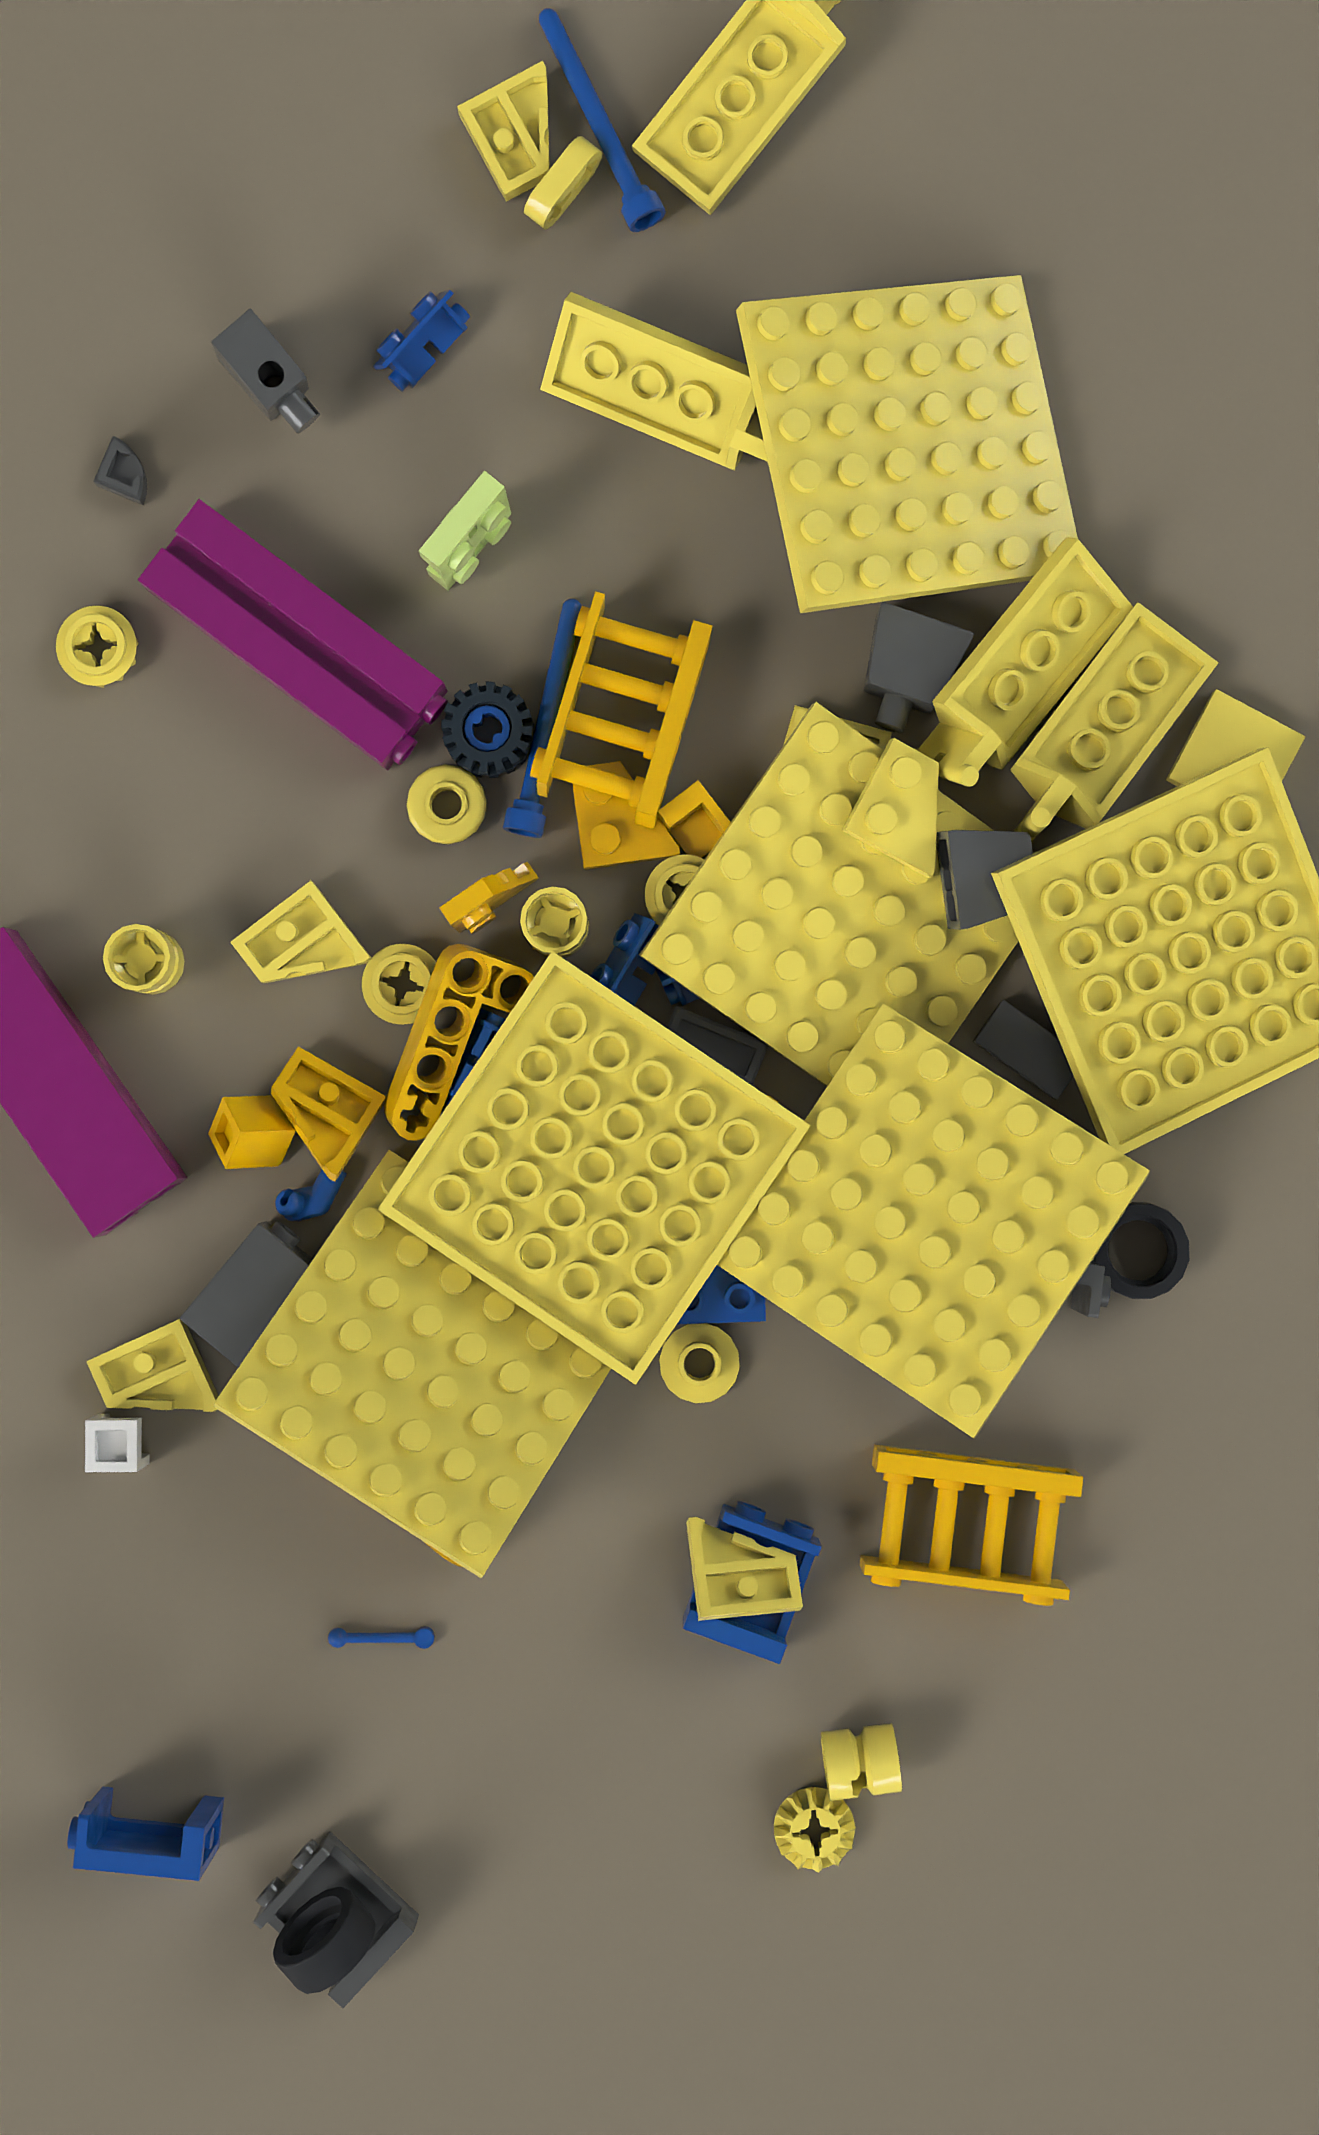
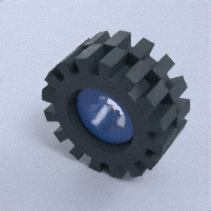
[441,681,535,779]

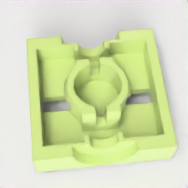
[419,470,511,591]

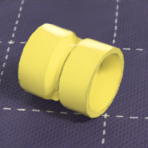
[520,886,590,958]
[103,924,185,995]
[821,1723,902,1801]

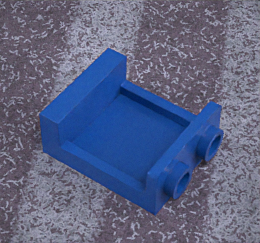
[683,1501,822,1664]
[67,1786,224,1881]

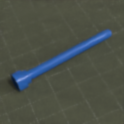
[539,8,666,232]
[503,599,582,838]

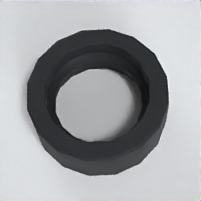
[1092,1202,1190,1299]
[273,1887,376,1994]

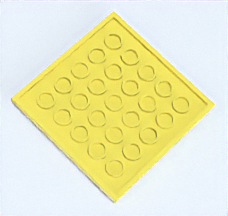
[736,275,1078,613]
[639,702,1018,1086]
[991,747,1319,1154]
[378,951,811,1385]
[717,1003,1150,1439]
[214,1150,611,1578]

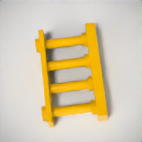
[530,591,713,829]
[860,1444,1083,1606]

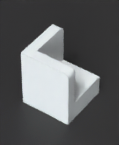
[85,1414,150,1472]

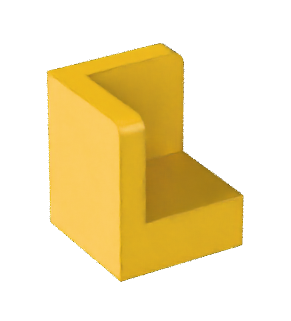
[658,780,731,858]
[208,1095,296,1169]

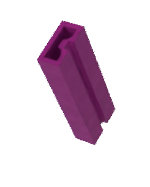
[137,499,448,771]
[0,927,188,1238]

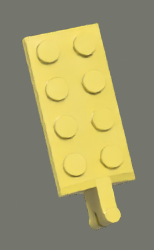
[632,0,846,215]
[540,292,769,471]
[914,537,1133,787]
[1010,602,1219,842]

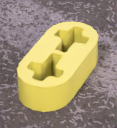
[524,136,603,230]

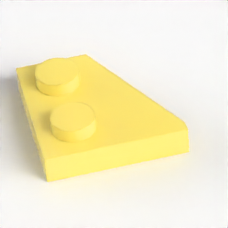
[457,61,550,202]
[842,738,939,877]
[230,880,372,983]
[86,1319,218,1412]
[686,1517,803,1621]

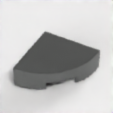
[93,436,147,505]

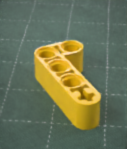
[384,944,534,1141]

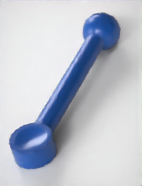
[328,1626,435,1649]

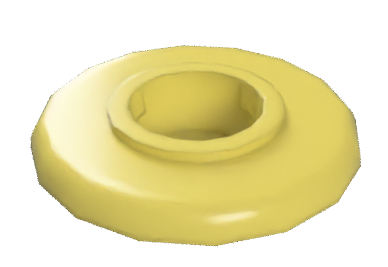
[406,764,487,845]
[659,1323,740,1403]

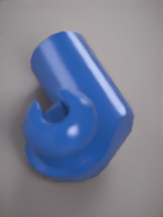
[275,1169,347,1222]

